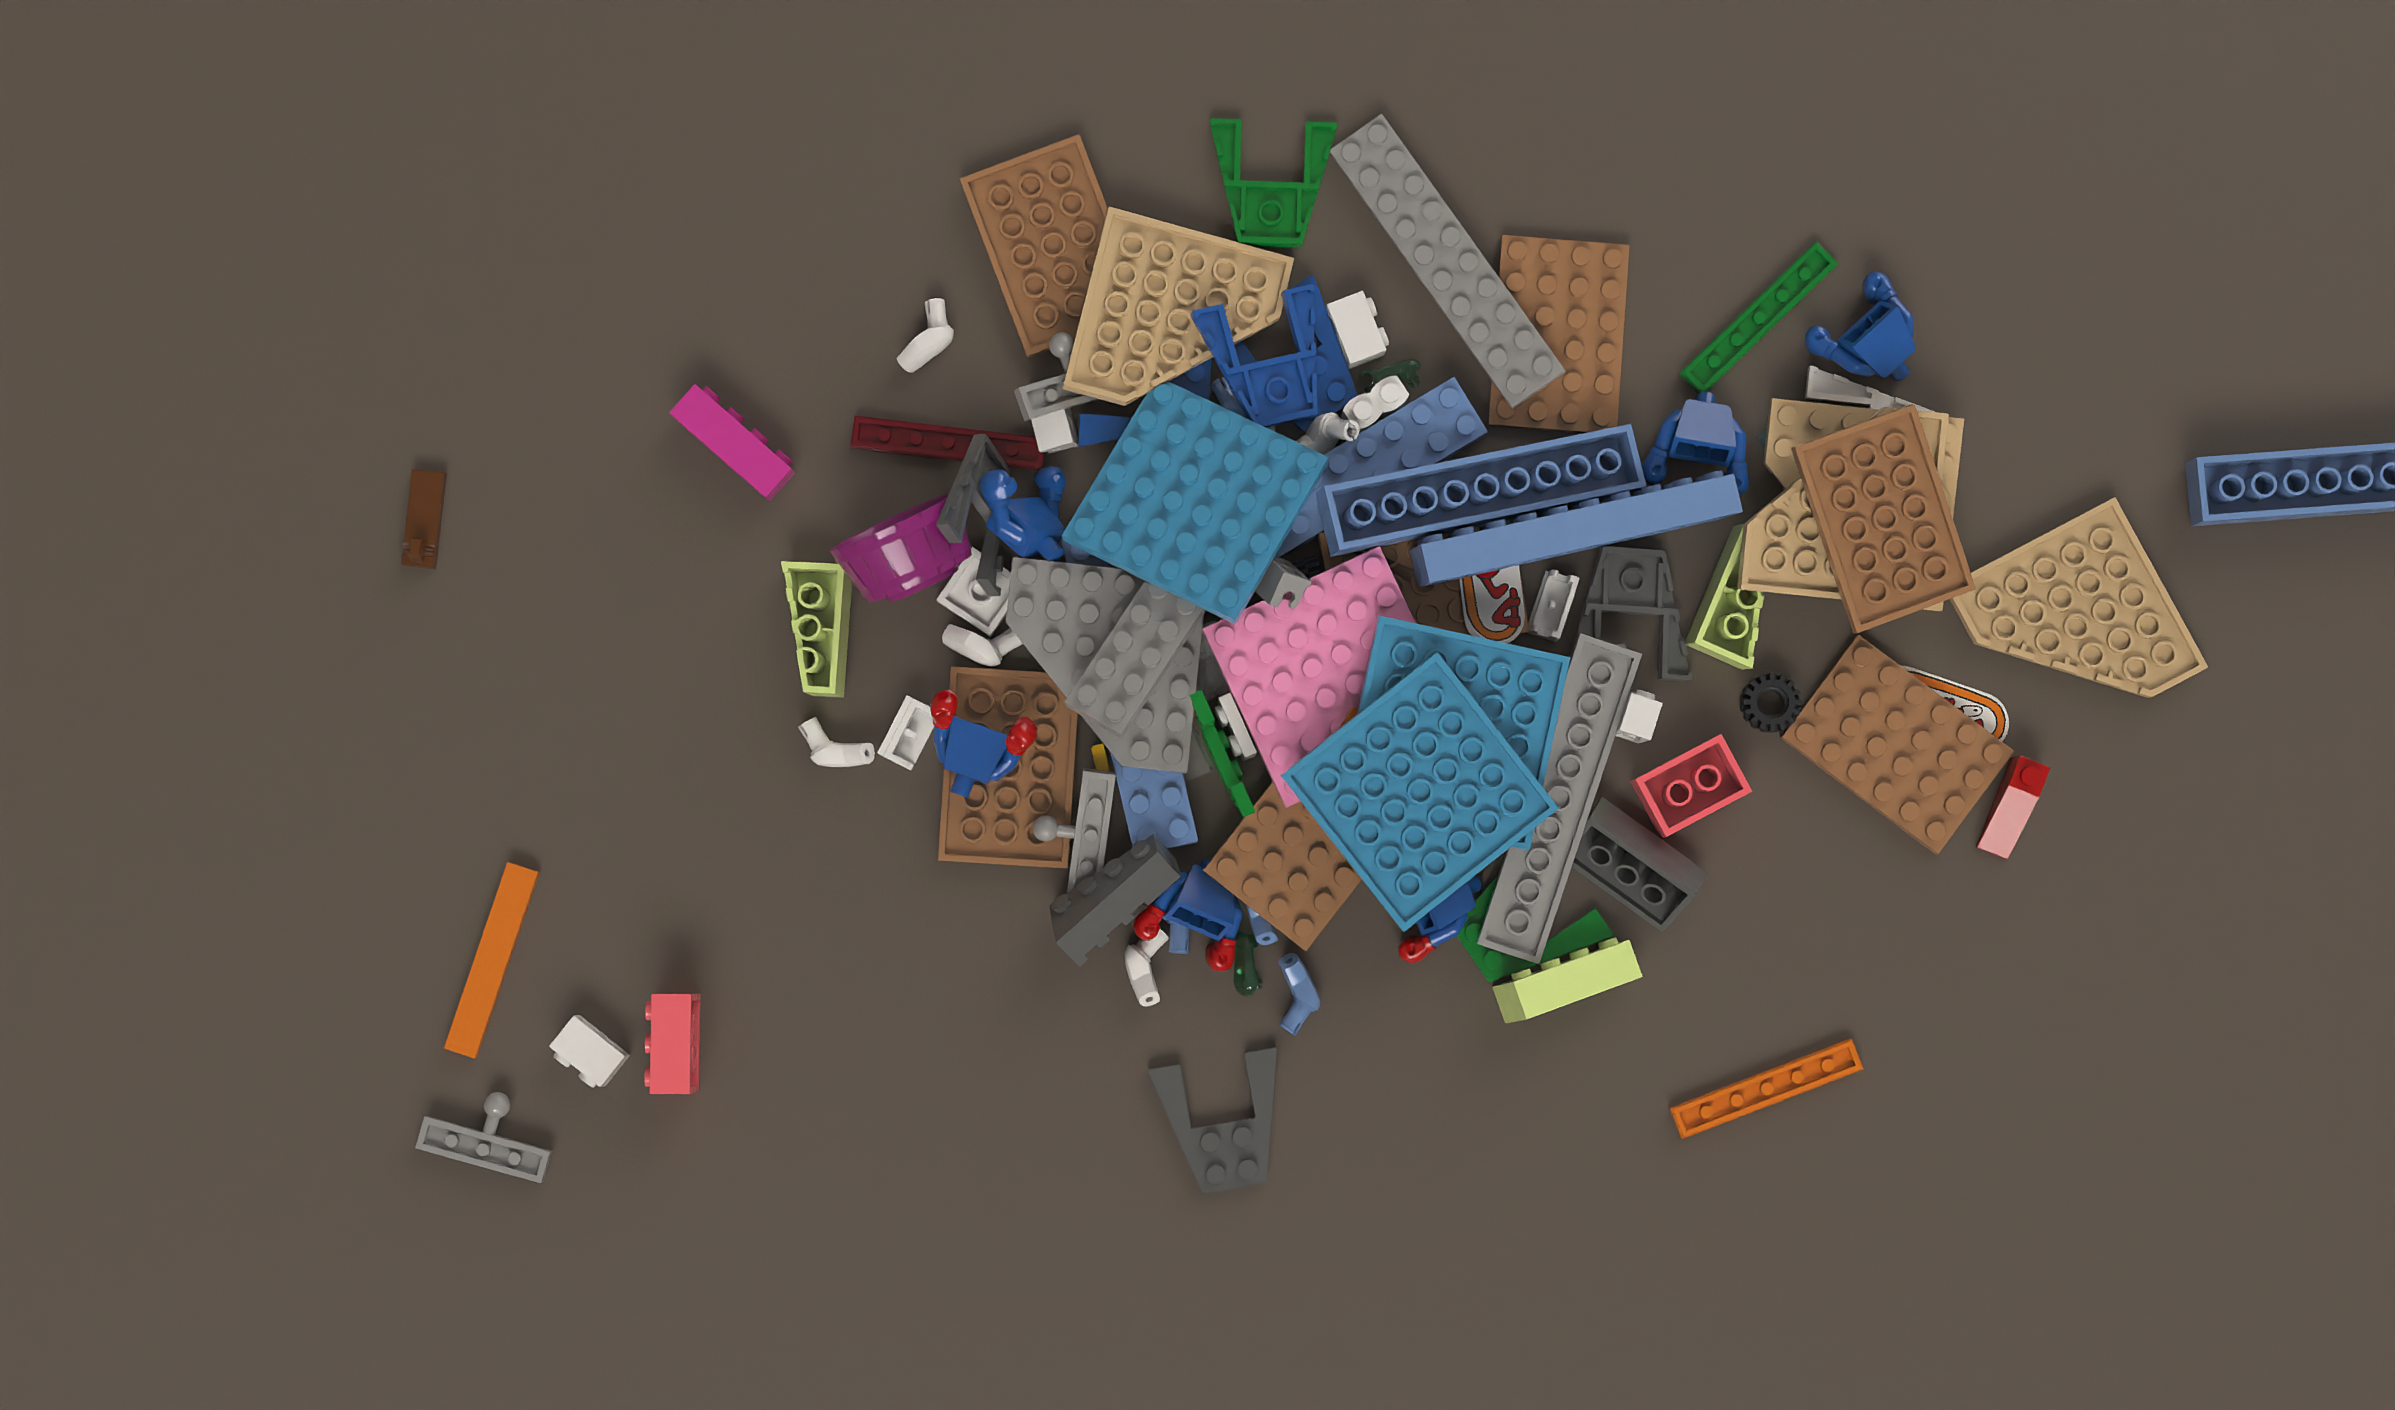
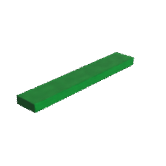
[1679,241,1839,394]

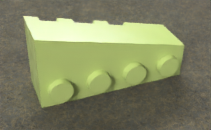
[1685,524,1764,670]
[781,561,852,697]
[1492,937,1643,1024]

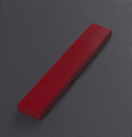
[850,415,1045,471]

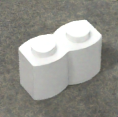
[1341,376,1409,433]

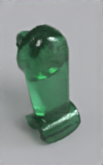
[1357,359,1422,392]
[1233,931,1263,997]

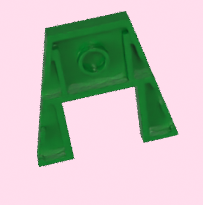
[1210,118,1337,248]
[1189,690,1255,818]
[1456,874,1614,982]

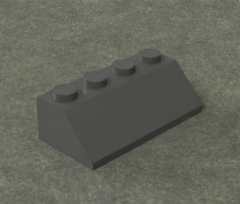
[1572,797,1708,933]

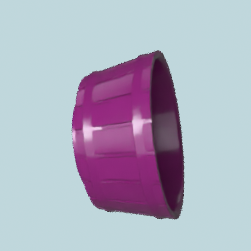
[829,492,972,603]

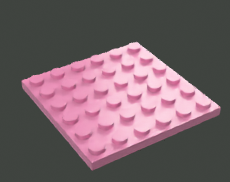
[1201,546,1416,808]

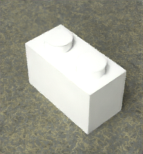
[1326,291,1389,369]
[1615,690,1663,744]
[549,1015,630,1088]

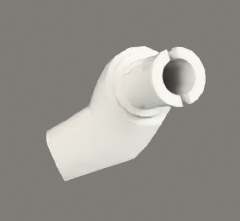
[896,298,954,373]
[1296,412,1360,455]
[942,624,1023,667]
[798,717,875,767]
[1124,929,1170,1007]

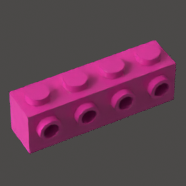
[669,384,795,502]

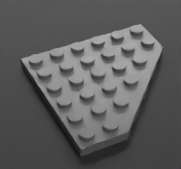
[1006,557,1204,773]

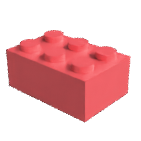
[1630,734,1752,838]
[644,993,701,1094]

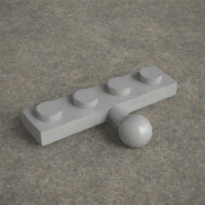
[1014,332,1097,421]
[1033,768,1116,893]
[415,1092,553,1183]

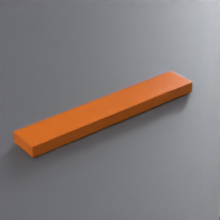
[444,862,540,1059]
[1669,1038,1863,1139]

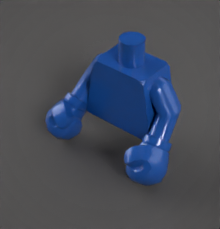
[1805,272,1916,381]
[1642,392,1749,496]
[980,466,1066,562]

